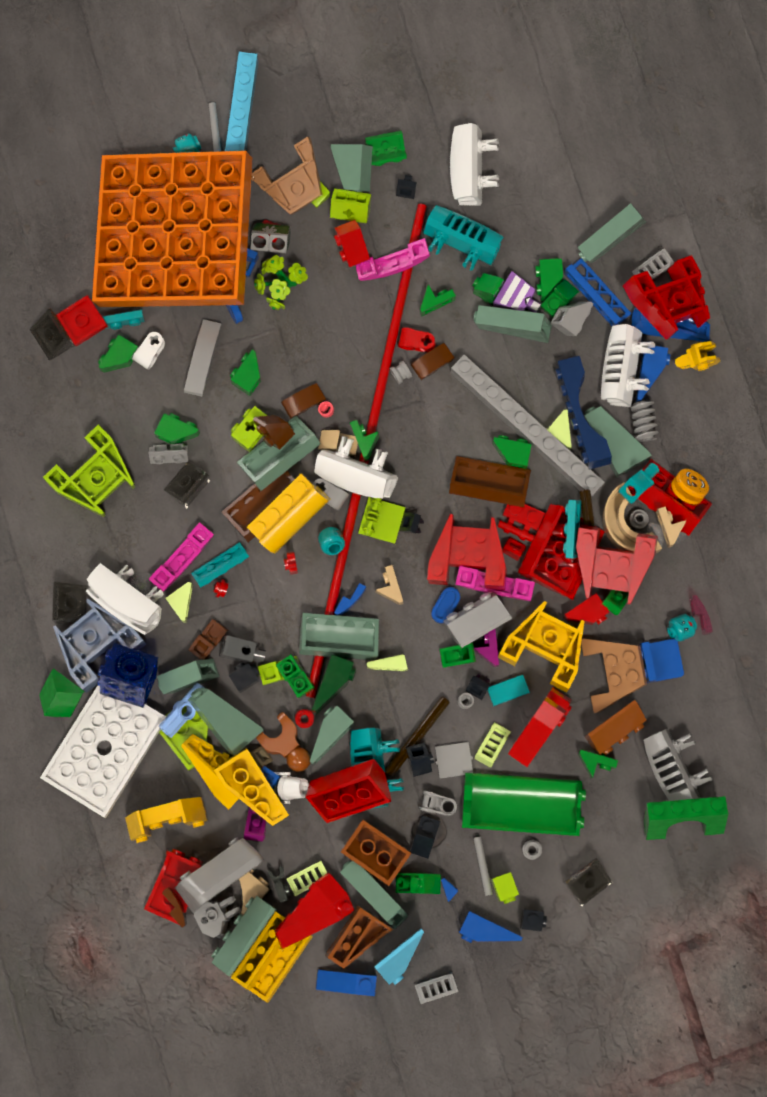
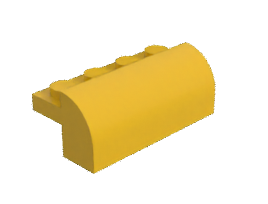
[247,473,331,554]
[231,912,313,1003]

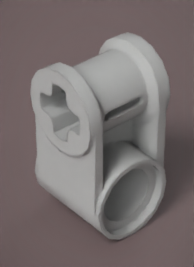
[313,479,349,511]
[419,791,457,816]

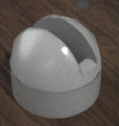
[457,693,474,709]

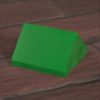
[39,668,85,717]

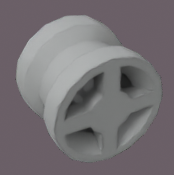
[390,361,412,384]

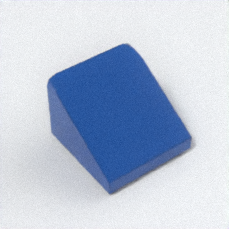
[441,878,458,902]

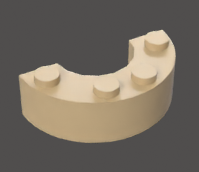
[602,482,662,553]

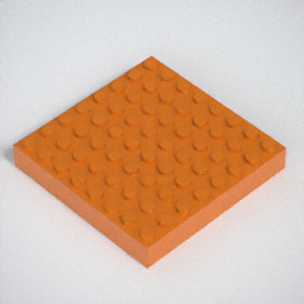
[92,151,253,307]

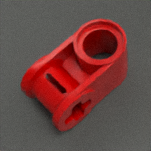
[398,328,435,353]

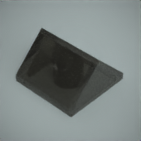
[30,308,74,360]
[164,461,211,509]
[52,582,87,624]
[563,858,613,906]

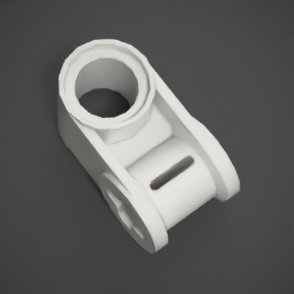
[132,332,165,370]

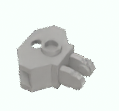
[194,896,241,938]

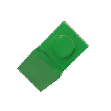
[540,279,579,318]
[420,285,456,317]
[350,420,379,461]
[602,590,629,615]
[440,643,476,668]
[578,750,618,779]

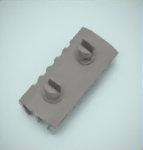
[644,729,713,801]

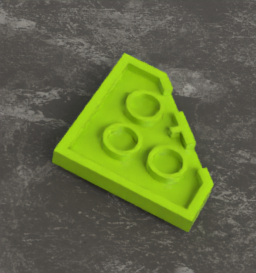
[159,706,209,771]

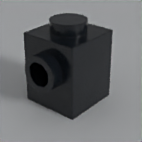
[229,663,260,693]
[406,743,434,777]
[521,909,547,932]

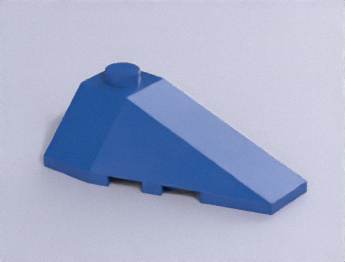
[631,307,710,342]

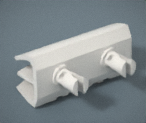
[450,123,499,206]
[601,324,655,407]
[314,436,398,499]
[86,563,164,635]

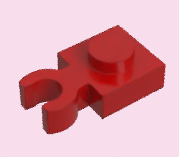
[284,552,298,575]

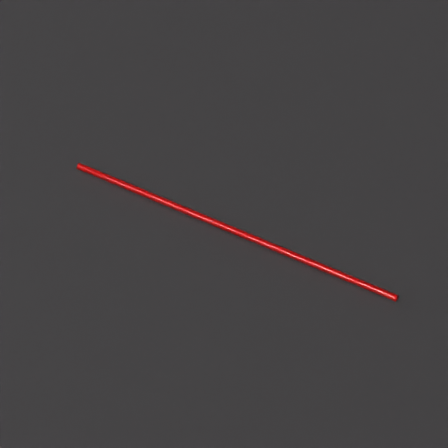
[306,204,427,698]

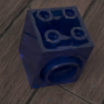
[97,643,158,708]

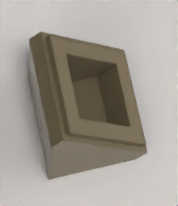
[250,745,273,770]

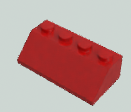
[628,459,712,536]
[305,759,391,823]

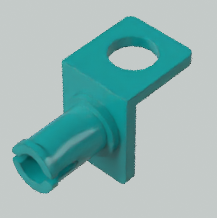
[619,463,659,504]

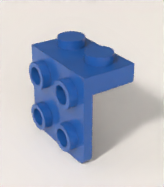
[639,639,684,683]

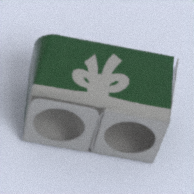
[251,223,291,254]

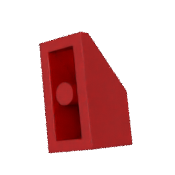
[563,593,609,625]

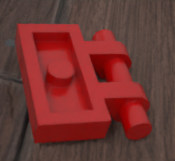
[497,504,545,542]

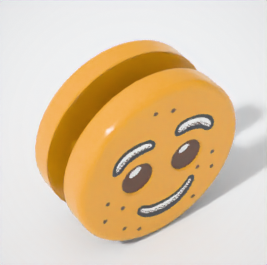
[671,469,709,505]

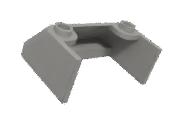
[175,837,264,914]

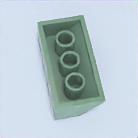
[211,896,277,977]

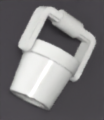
[274,772,309,804]

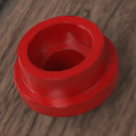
[213,579,229,598]
[295,709,314,729]

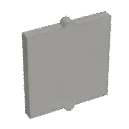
[435,742,473,779]

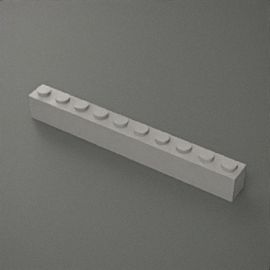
[451,355,605,499]

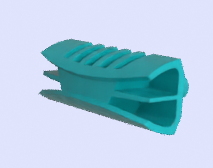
[423,205,504,271]
[350,728,404,809]

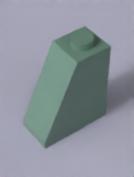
[331,144,373,193]
[157,659,219,694]

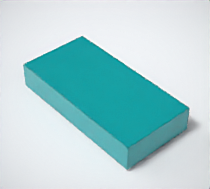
[487,675,530,707]

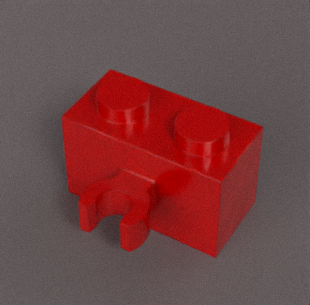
[334,220,370,267]

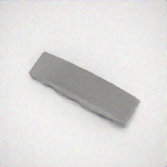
[184,319,221,397]

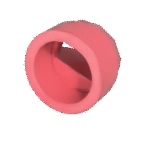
[318,401,334,418]

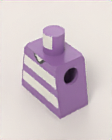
[493,271,541,313]

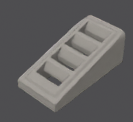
[632,248,674,280]
[415,973,458,1004]

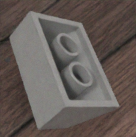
[443,592,512,648]

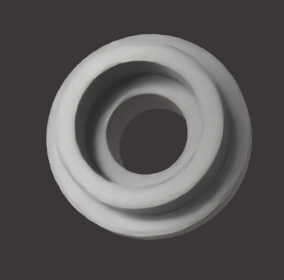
[629,510,649,529]
[522,840,542,860]

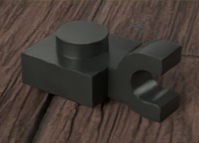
[268,866,291,903]

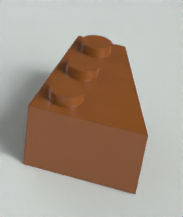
[325,905,393,969]

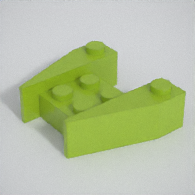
[43,425,135,517]

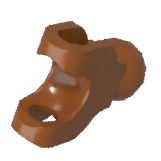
[255,712,311,772]

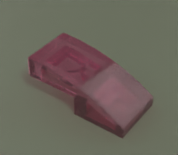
[690,595,713,635]

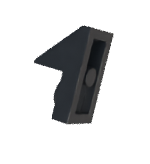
[410,815,441,859]

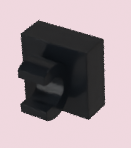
[396,175,417,199]
[399,513,424,534]
[465,673,490,700]

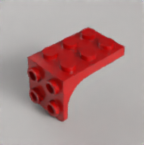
[144,849,203,925]

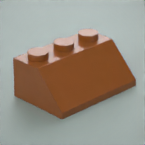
[585,700,646,756]
[341,820,411,886]

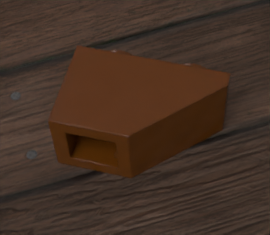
[253,415,295,450]

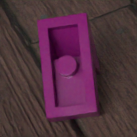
[474,629,499,667]
[244,807,267,842]

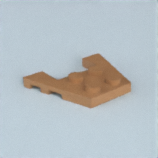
[251,137,323,215]
[581,639,647,713]

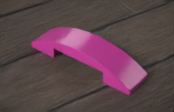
[355,238,430,281]
[148,522,214,592]
[455,566,535,601]

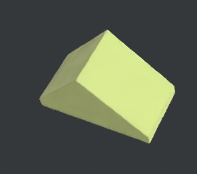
[547,410,571,450]
[166,582,193,623]

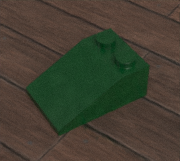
[312,655,356,715]

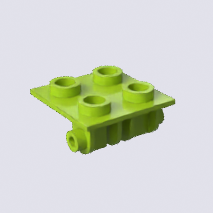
[358,497,406,544]

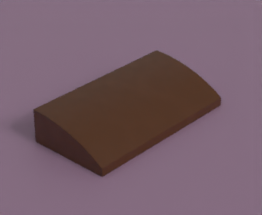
[449,456,531,507]
[222,471,295,543]

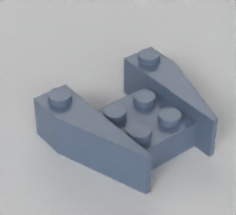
[53,599,146,693]

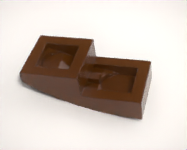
[411,343,455,380]
[281,383,326,419]
[188,619,229,660]
[162,887,187,928]

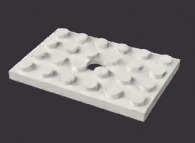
[40,678,166,818]

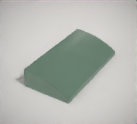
[237,416,320,491]
[299,613,379,660]

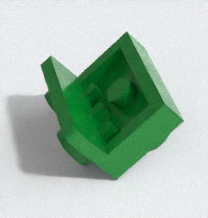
[365,131,407,166]

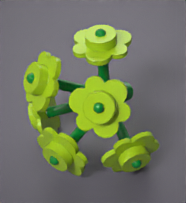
[254,255,308,310]

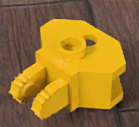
[675,341,721,371]

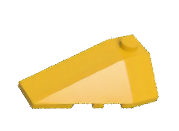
[181,734,239,810]
[214,748,289,826]

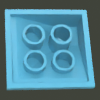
[374,928,424,985]

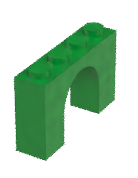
[644,796,728,840]

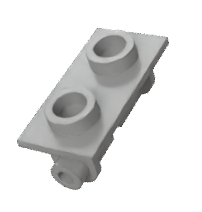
[149,443,188,464]

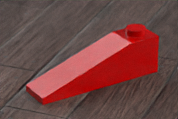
[274,873,354,949]

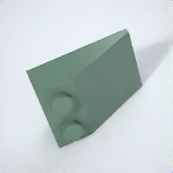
[310,706,354,766]

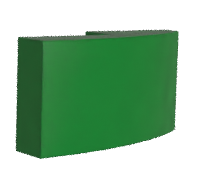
[276,654,315,698]

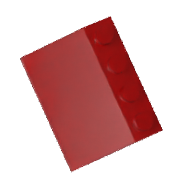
[517,504,605,600]

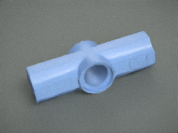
[158,683,204,738]

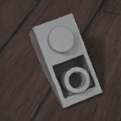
[550,301,593,336]

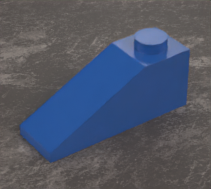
[635,346,671,403]
[459,911,523,943]
[316,970,377,996]

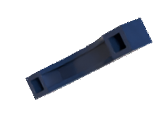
[555,356,612,470]

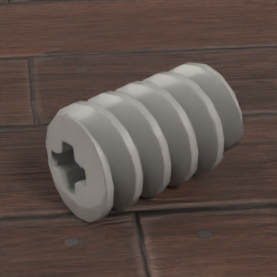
[631,401,659,442]

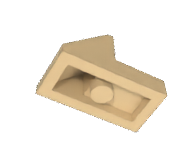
[318,430,358,456]
[656,507,686,548]
[376,565,403,605]

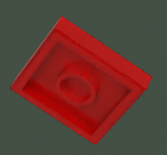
[56,295,108,347]

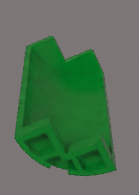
[462,773,586,836]

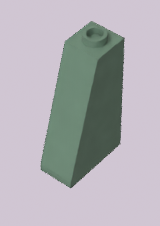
[578,203,646,263]
[474,305,552,343]
[584,406,652,477]
[188,687,263,755]
[340,861,408,929]

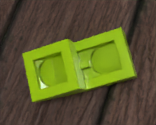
[258,656,300,685]

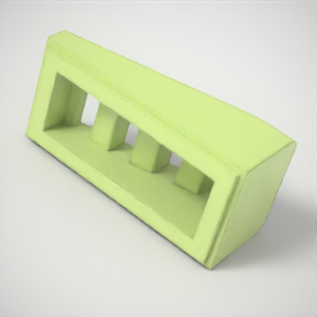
[367,654,408,671]
[475,722,511,767]
[287,861,327,896]

